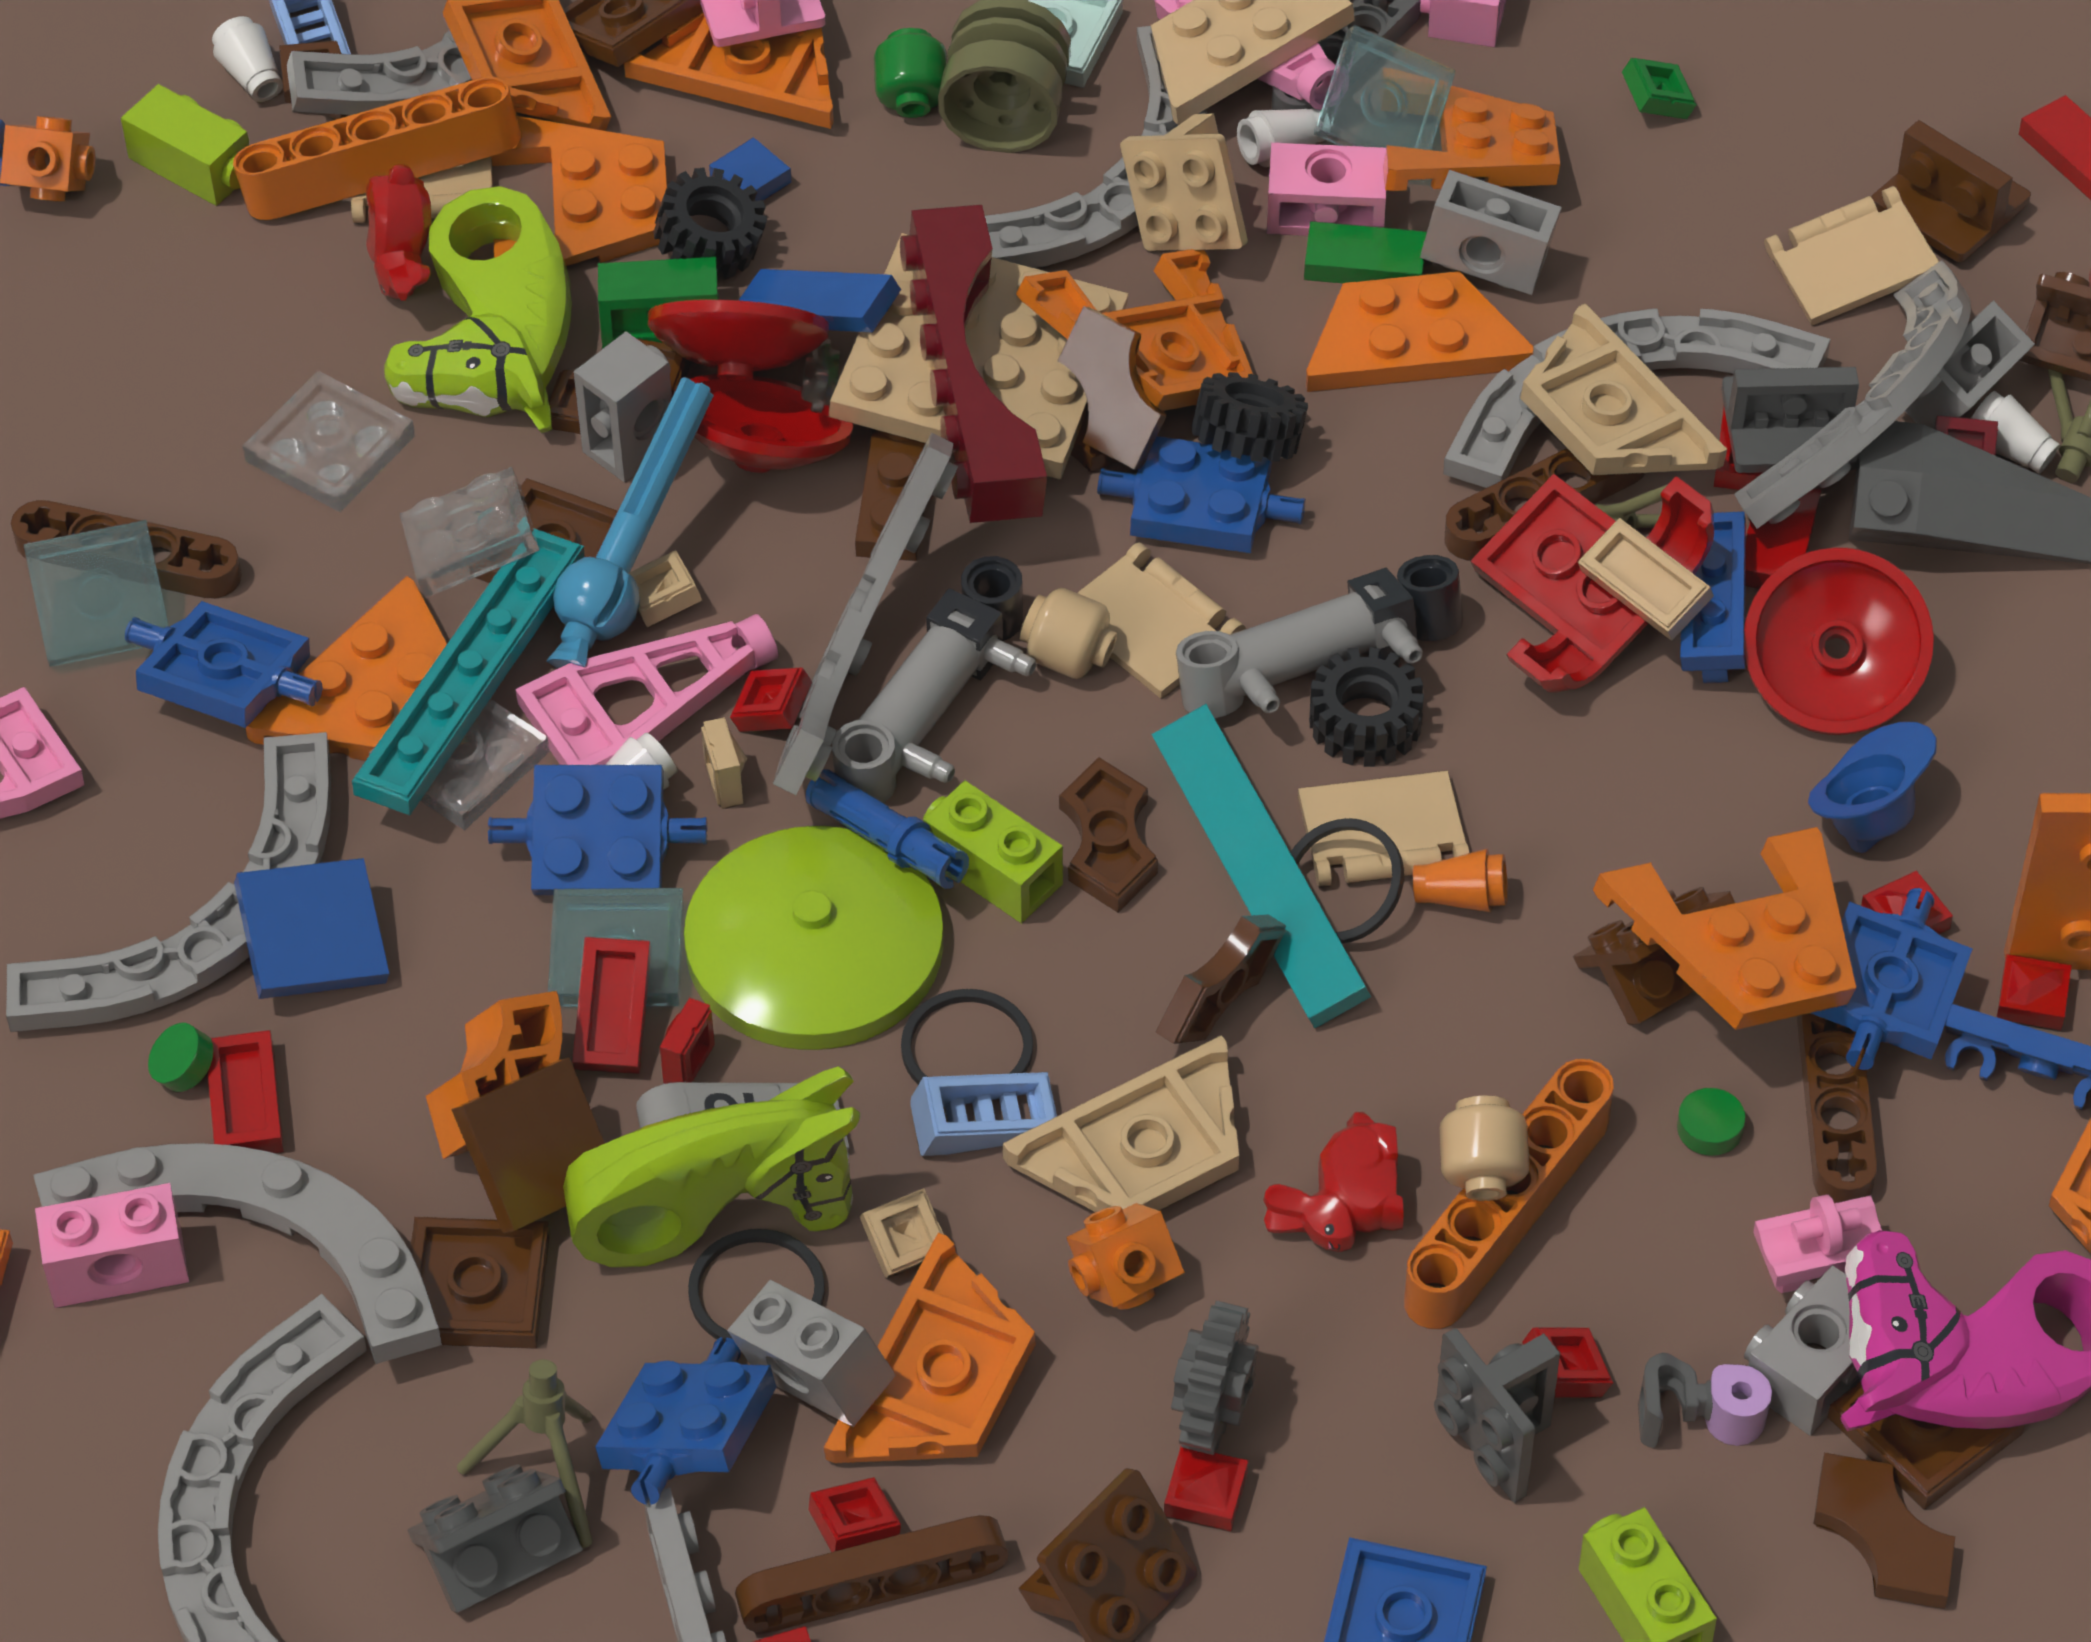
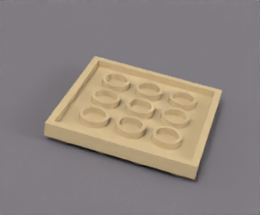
[829,233,1129,479]

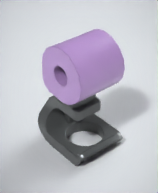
[1638,1352,1772,1448]

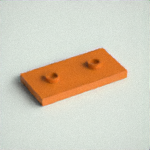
[2004,793,2091,970]

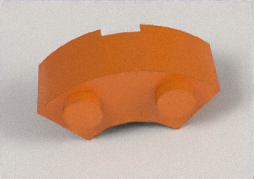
[425,991,562,1159]

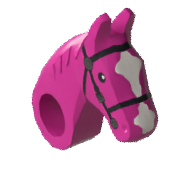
[1840,1230,2091,1431]

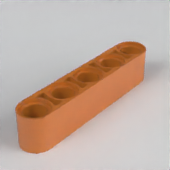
[233,77,521,220]
[1404,1059,1614,1329]

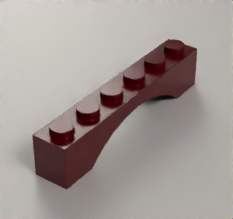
[900,205,1047,523]

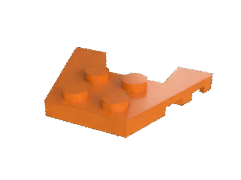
[1378,68,1560,191]
[491,116,667,266]
[1016,249,1253,411]
[1593,827,1856,1030]

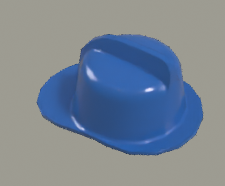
[1808,722,1937,853]

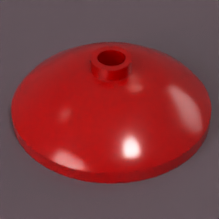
[648,300,829,382]
[674,374,853,473]
[1744,548,1934,735]

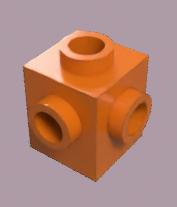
[0,116,96,201]
[1066,1203,1185,1310]

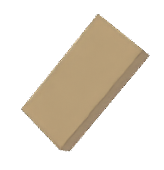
[1578,518,1714,641]

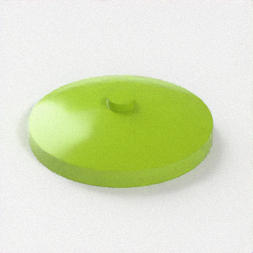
[684,826,943,1050]

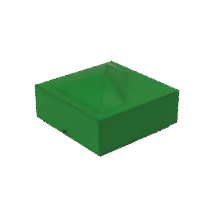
[1622,58,1697,119]

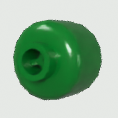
[873,28,948,118]

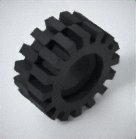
[654,167,767,279]
[1192,372,1308,462]
[1309,647,1424,767]

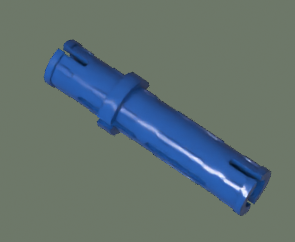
[805,769,969,889]

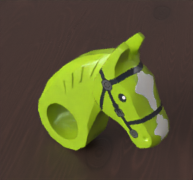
[384,186,572,433]
[563,1066,860,1268]

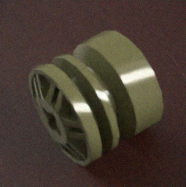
[938,0,1071,153]

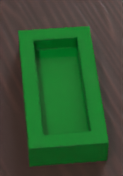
[1304,221,1427,284]

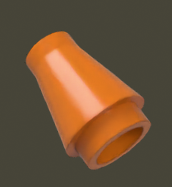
[1413,848,1508,913]

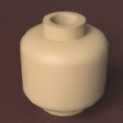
[1020,588,1118,679]
[1439,1095,1529,1201]

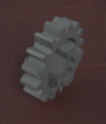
[1171,1300,1259,1455]

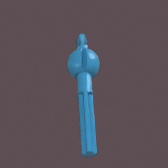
[546,377,714,668]

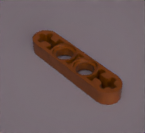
[1444,448,1645,561]
[11,500,242,599]
[1797,1013,1877,1204]
[735,1515,1009,1633]

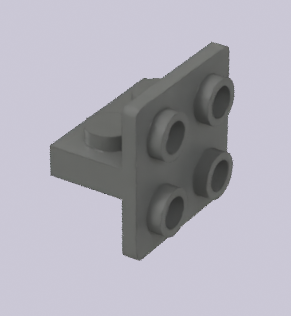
[1721,367,1859,473]
[1434,1328,1560,1503]
[407,1464,583,1613]

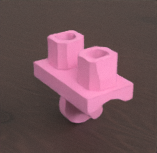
[1753,1195,1882,1293]

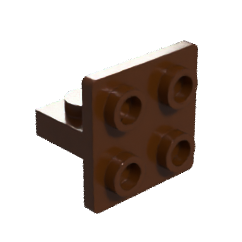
[1871,120,2031,262]
[2018,272,2091,381]
[1573,887,1736,1024]
[1018,1468,1197,1642]

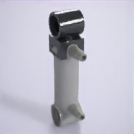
[1176,555,1463,718]
[832,556,1036,803]

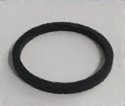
[1290,818,1404,944]
[901,989,1033,1085]
[688,1229,825,1343]

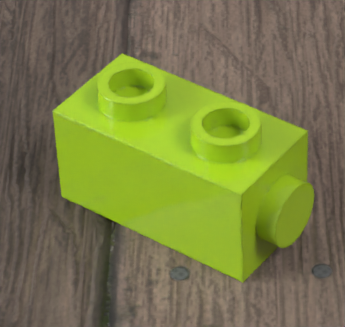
[121,84,249,206]
[923,780,1063,924]
[1578,1507,1717,1642]

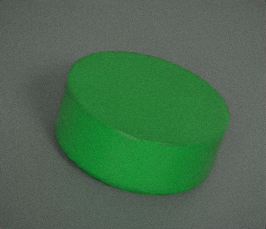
[148,1022,213,1092]
[1677,1088,1745,1156]

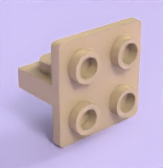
[1120,113,1248,251]

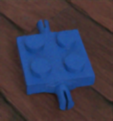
[1097,436,1306,553]
[125,601,323,728]
[488,765,708,895]
[1811,888,1973,1070]
[595,1337,776,1505]

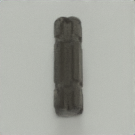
[801,338,840,413]

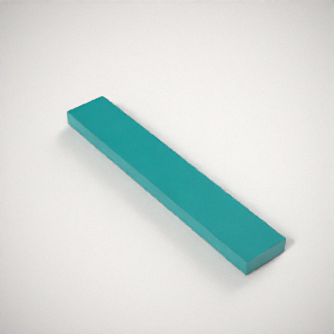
[352,527,585,815]
[1151,704,1371,1029]

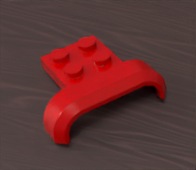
[1470,474,1714,693]

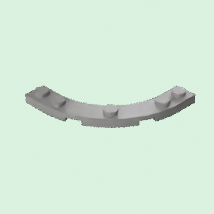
[985,26,1207,268]
[287,30,472,115]
[1734,260,1971,529]
[1443,309,1831,488]
[773,432,958,795]
[6,732,331,1032]
[33,1143,442,1364]
[158,1294,367,1642]

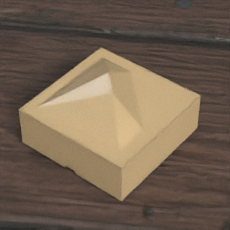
[629,550,702,627]
[701,717,747,809]
[859,1188,944,1278]

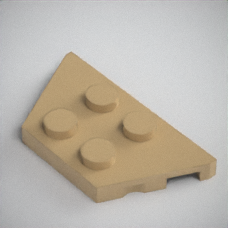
[1151,0,1355,125]
[1520,304,1727,475]
[1003,1035,1239,1212]

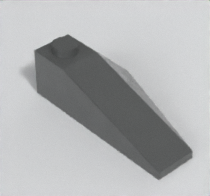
[1849,421,2091,564]

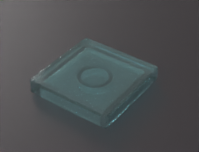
[1314,25,1456,150]
[23,520,169,667]
[548,888,684,1007]

